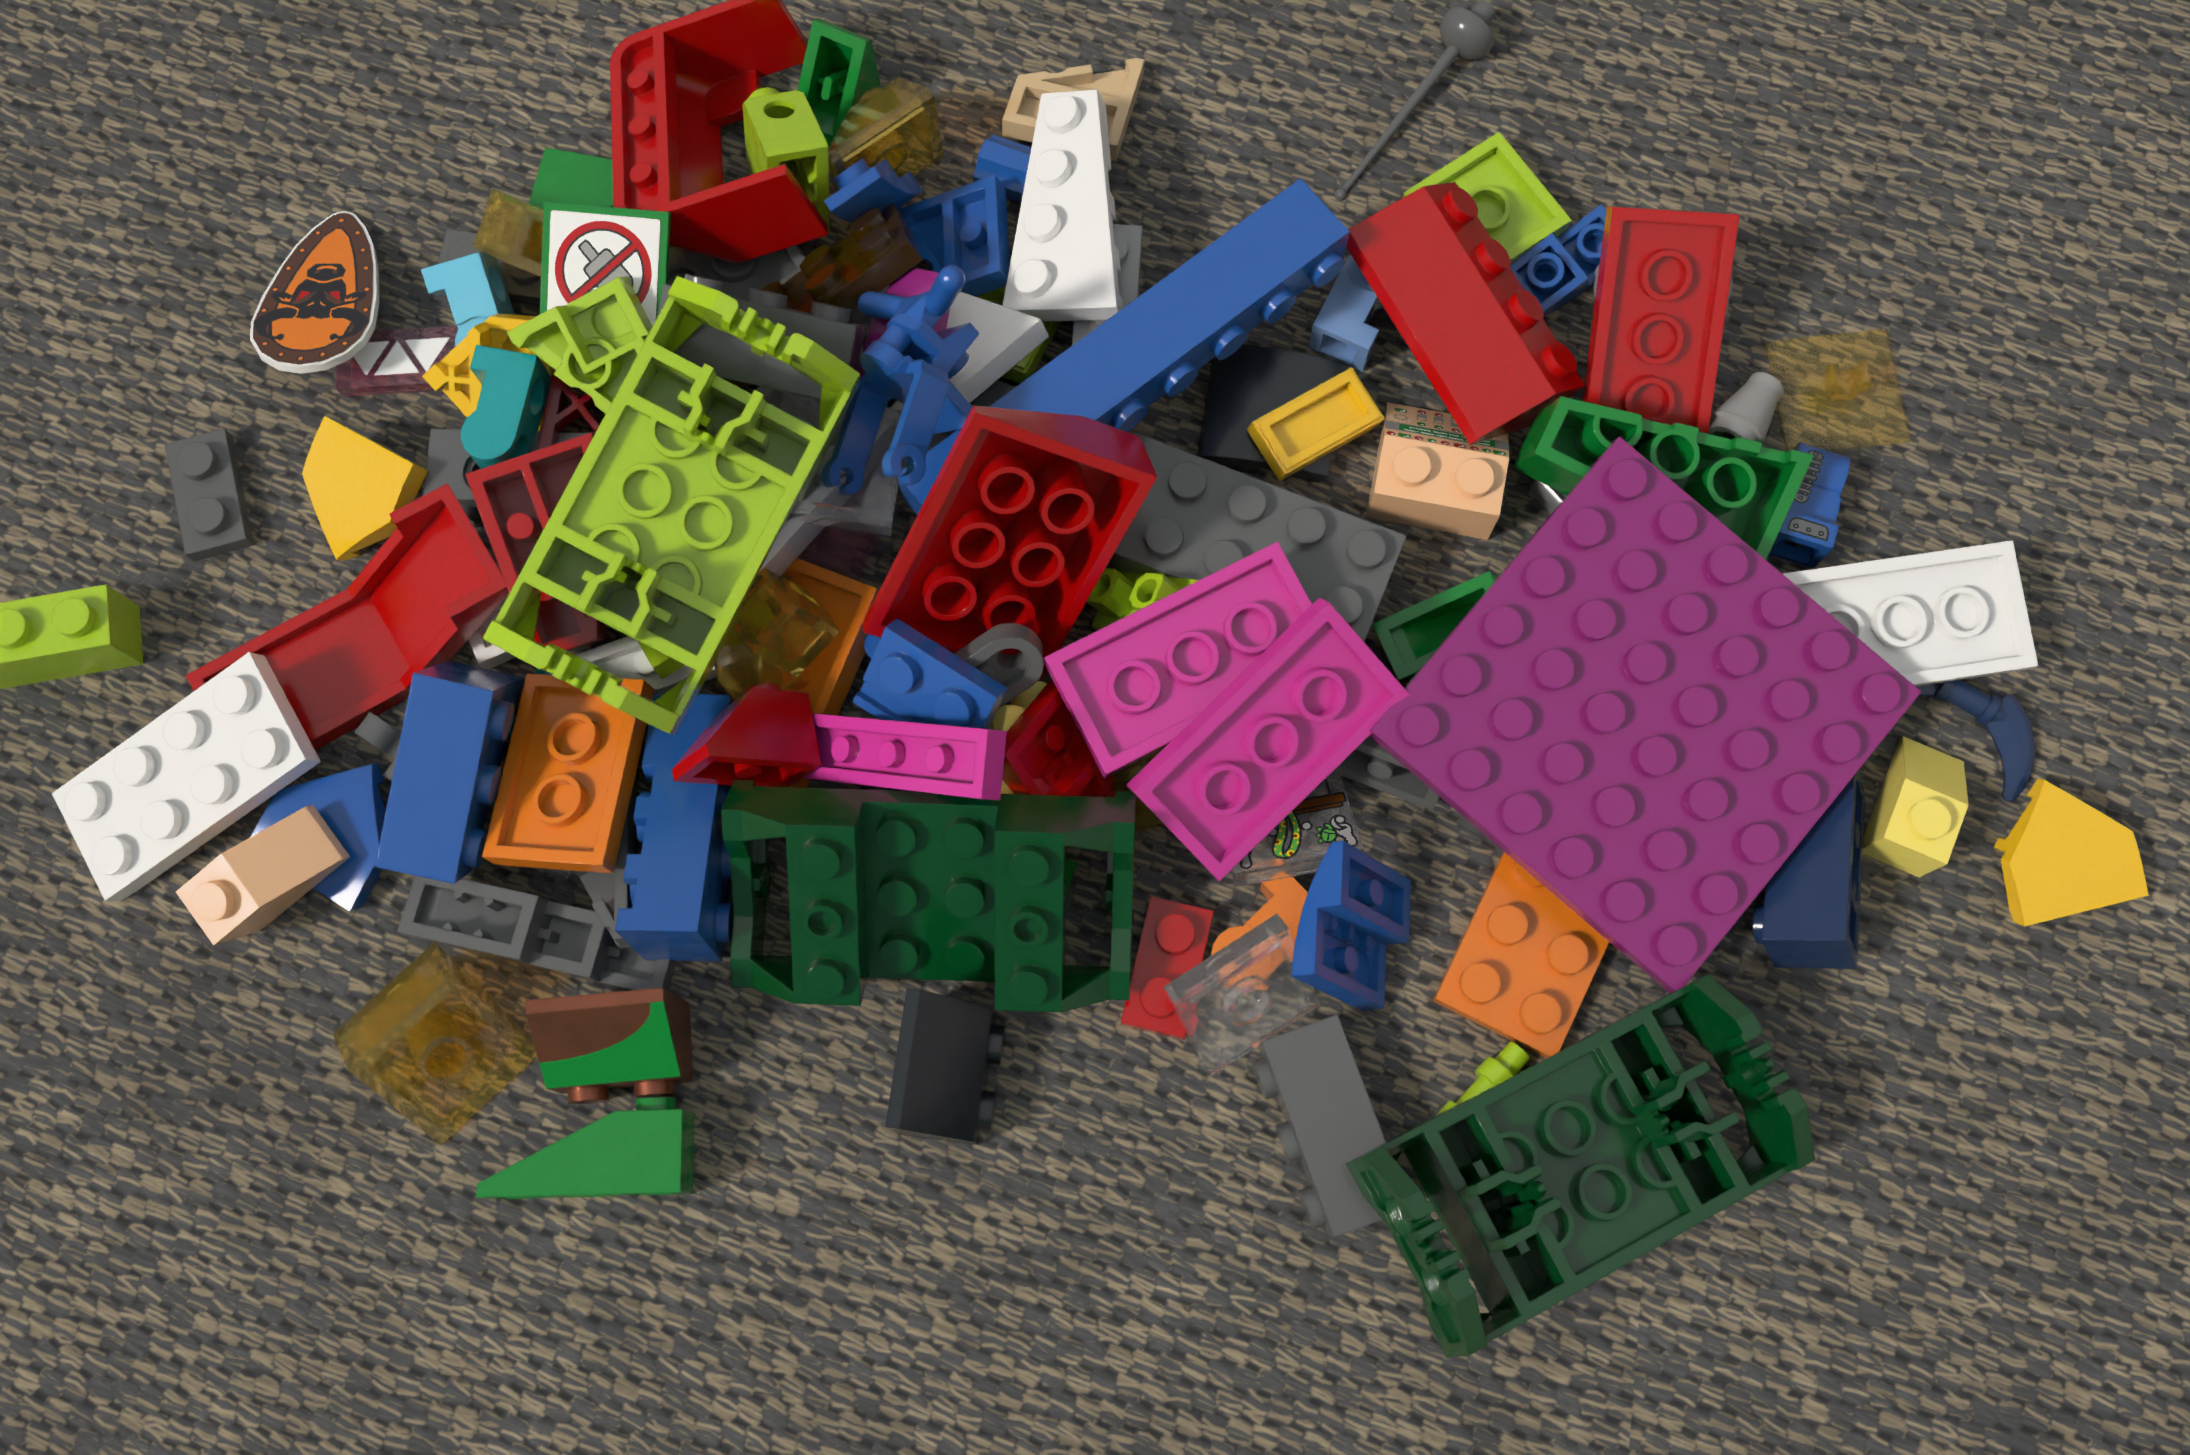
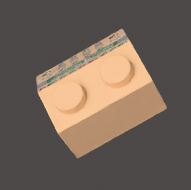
[1366,402,1509,540]

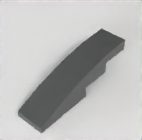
[397,876,677,990]

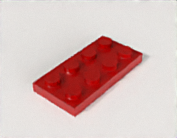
[1582,206,1740,434]

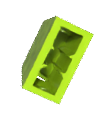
[743,87,830,231]

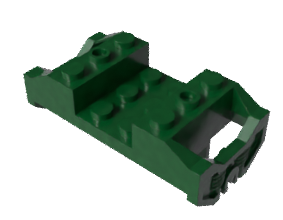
[721,780,1136,1012]
[1346,974,1815,1358]

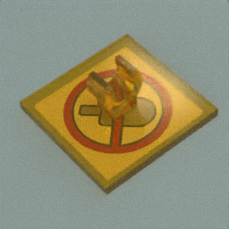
[1764,329,1910,452]

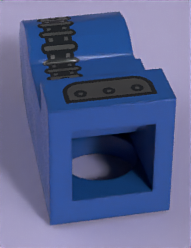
[1769,442,1850,569]

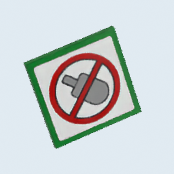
[540,201,671,326]

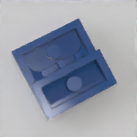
[1291,840,1411,1010]

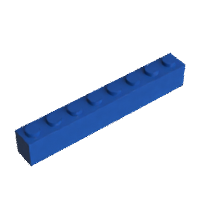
[897,178,1350,515]

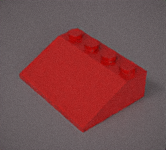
[862,405,1157,681]

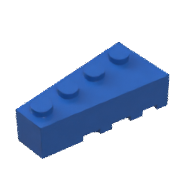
[615,694,734,962]

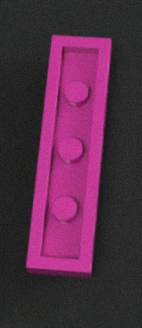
[803,713,1007,800]

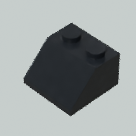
[885,988,1006,1145]

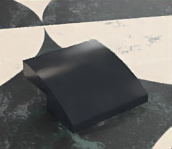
[1197,344,1344,483]

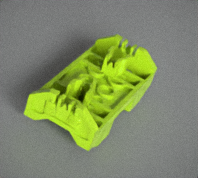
[482,276,860,735]

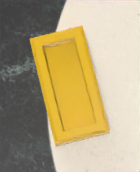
[1247,367,1385,482]

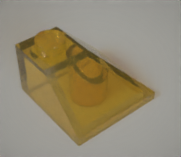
[828,77,944,192]

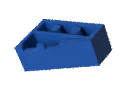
[375,661,524,884]

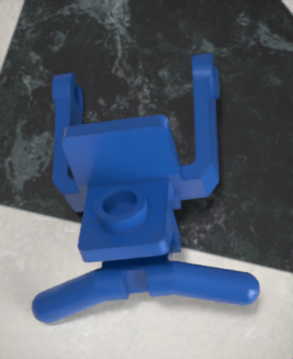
[822,265,979,496]

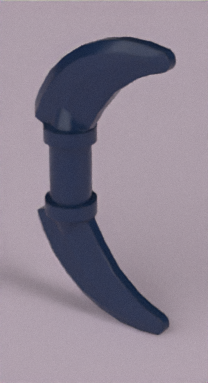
[1916,679,2035,802]

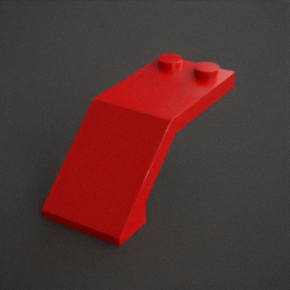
[185,483,509,750]

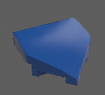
[251,763,386,911]

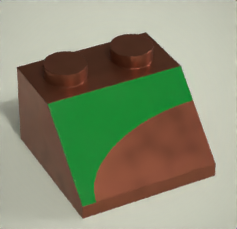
[526,988,693,1104]

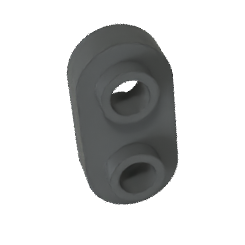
[954,623,1044,708]

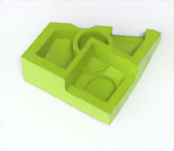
[507,276,653,414]

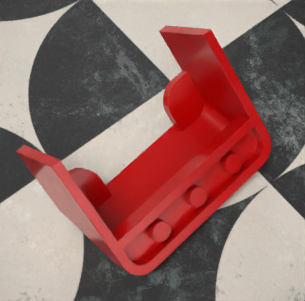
[610,0,828,263]

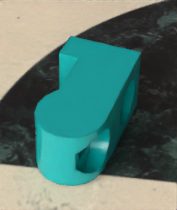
[461,345,551,469]

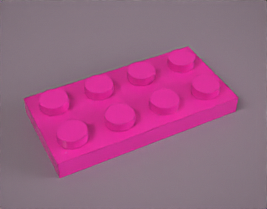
[1044,541,1312,779]
[1127,598,1410,881]

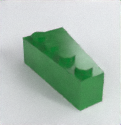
[1512,396,1814,560]

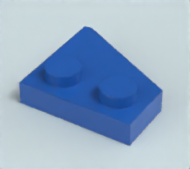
[898,175,1010,296]

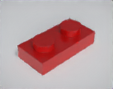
[1121,896,1214,1040]

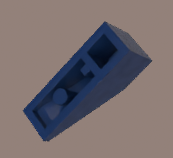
[1753,771,1866,969]

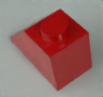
[672,683,822,787]

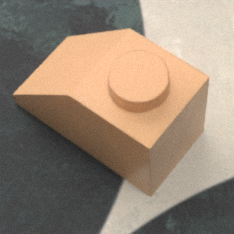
[176,805,350,945]

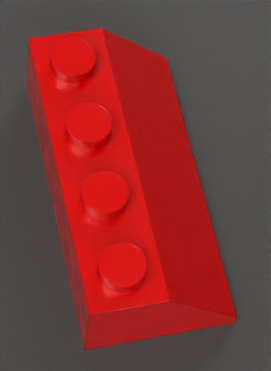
[1346,182,1586,445]

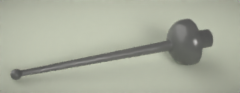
[1334,0,1496,201]

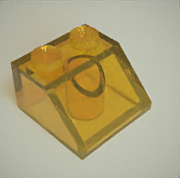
[333,942,537,1145]

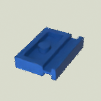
[852,618,1008,729]

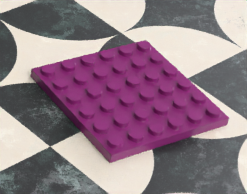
[1369,436,1922,993]

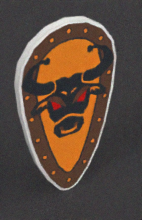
[250,211,379,374]

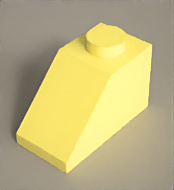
[1863,736,1969,878]

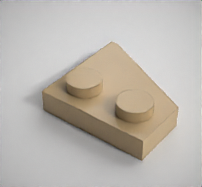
[1002,58,1145,161]

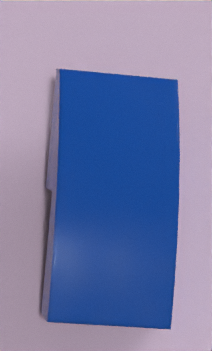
[824,158,923,224]
[1510,204,1606,316]

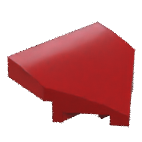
[1002,679,1122,797]

